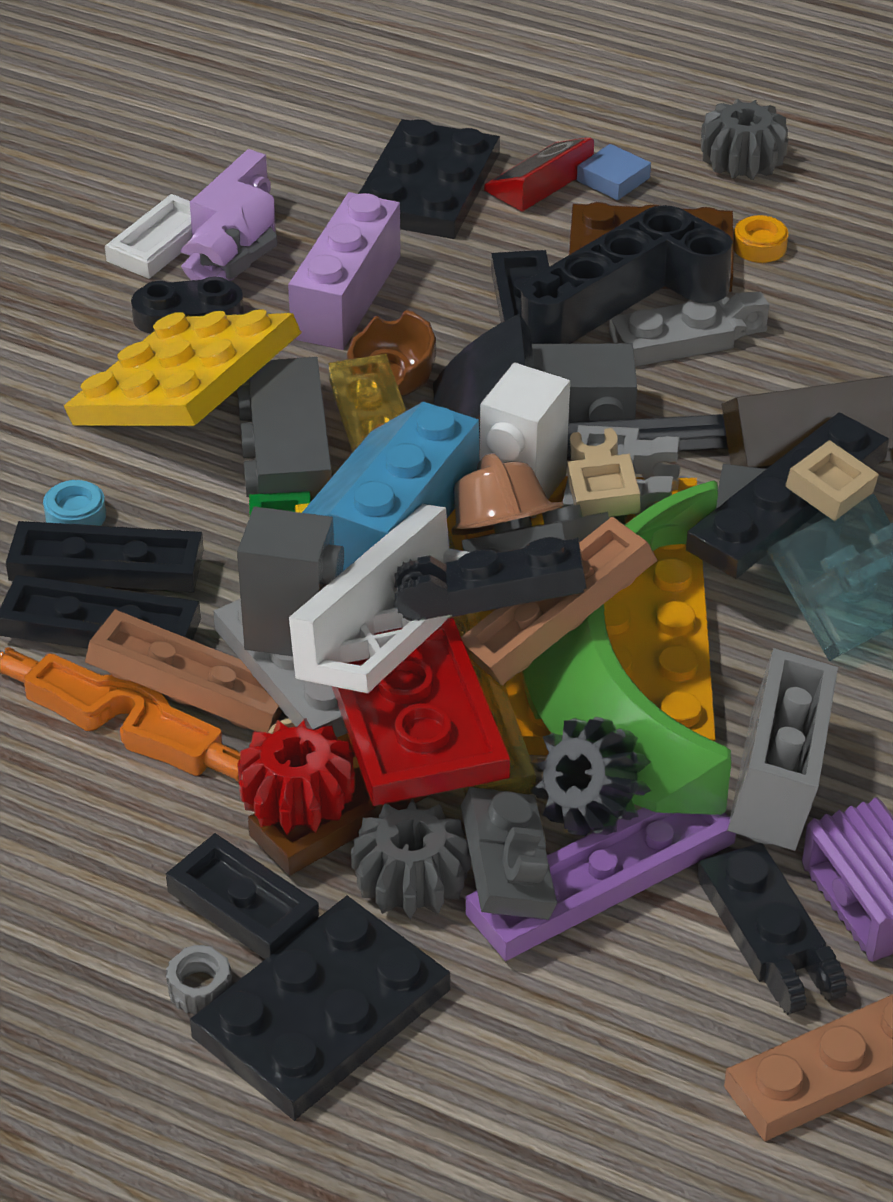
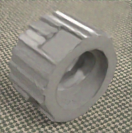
[166,945,233,1014]

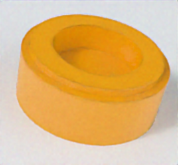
[733,215,788,263]

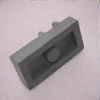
[461,787,557,920]

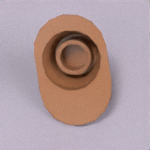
[452,454,564,535]

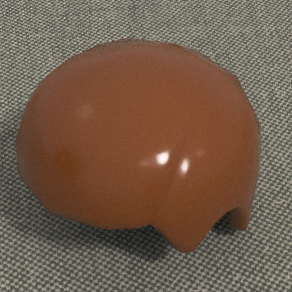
[347,310,436,398]

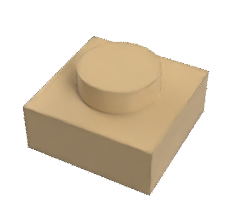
[785,440,879,521]

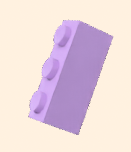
[288,192,400,350]

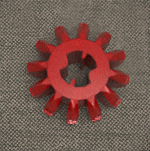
[237,718,356,835]

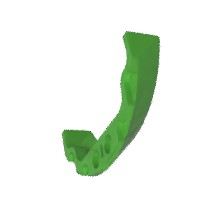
[522,481,732,815]

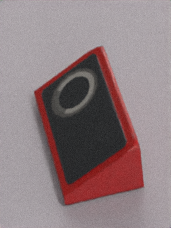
[484,137,594,212]

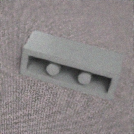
[727,648,838,851]

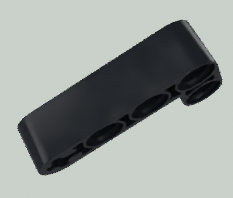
[521,205,733,344]

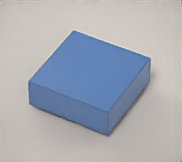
[577,144,651,200]

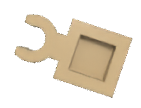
[567,428,641,518]

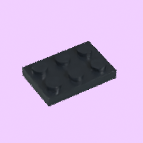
[358,119,500,239]
[190,895,450,1121]

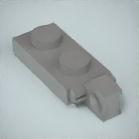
[609,292,769,367]

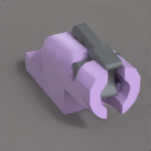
[180,149,277,281]

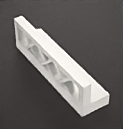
[289,504,469,693]

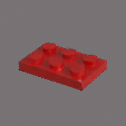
[332,617,510,806]

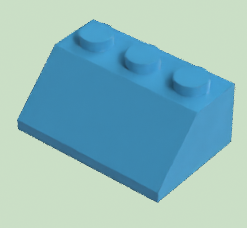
[302,402,480,571]

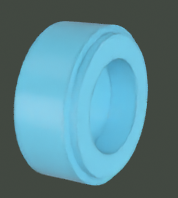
[43,480,106,526]

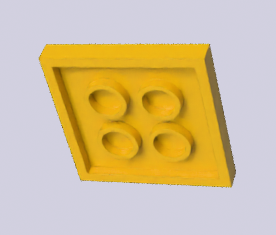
[63,309,301,426]

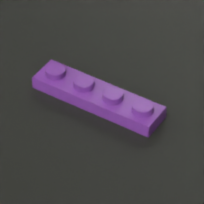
[466,808,736,961]

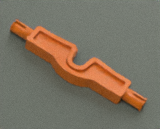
[0,647,240,782]

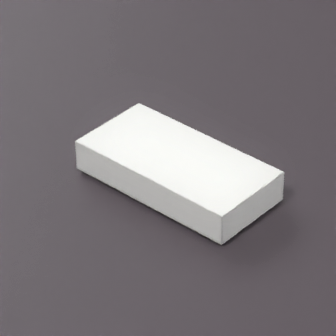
[105,194,192,279]

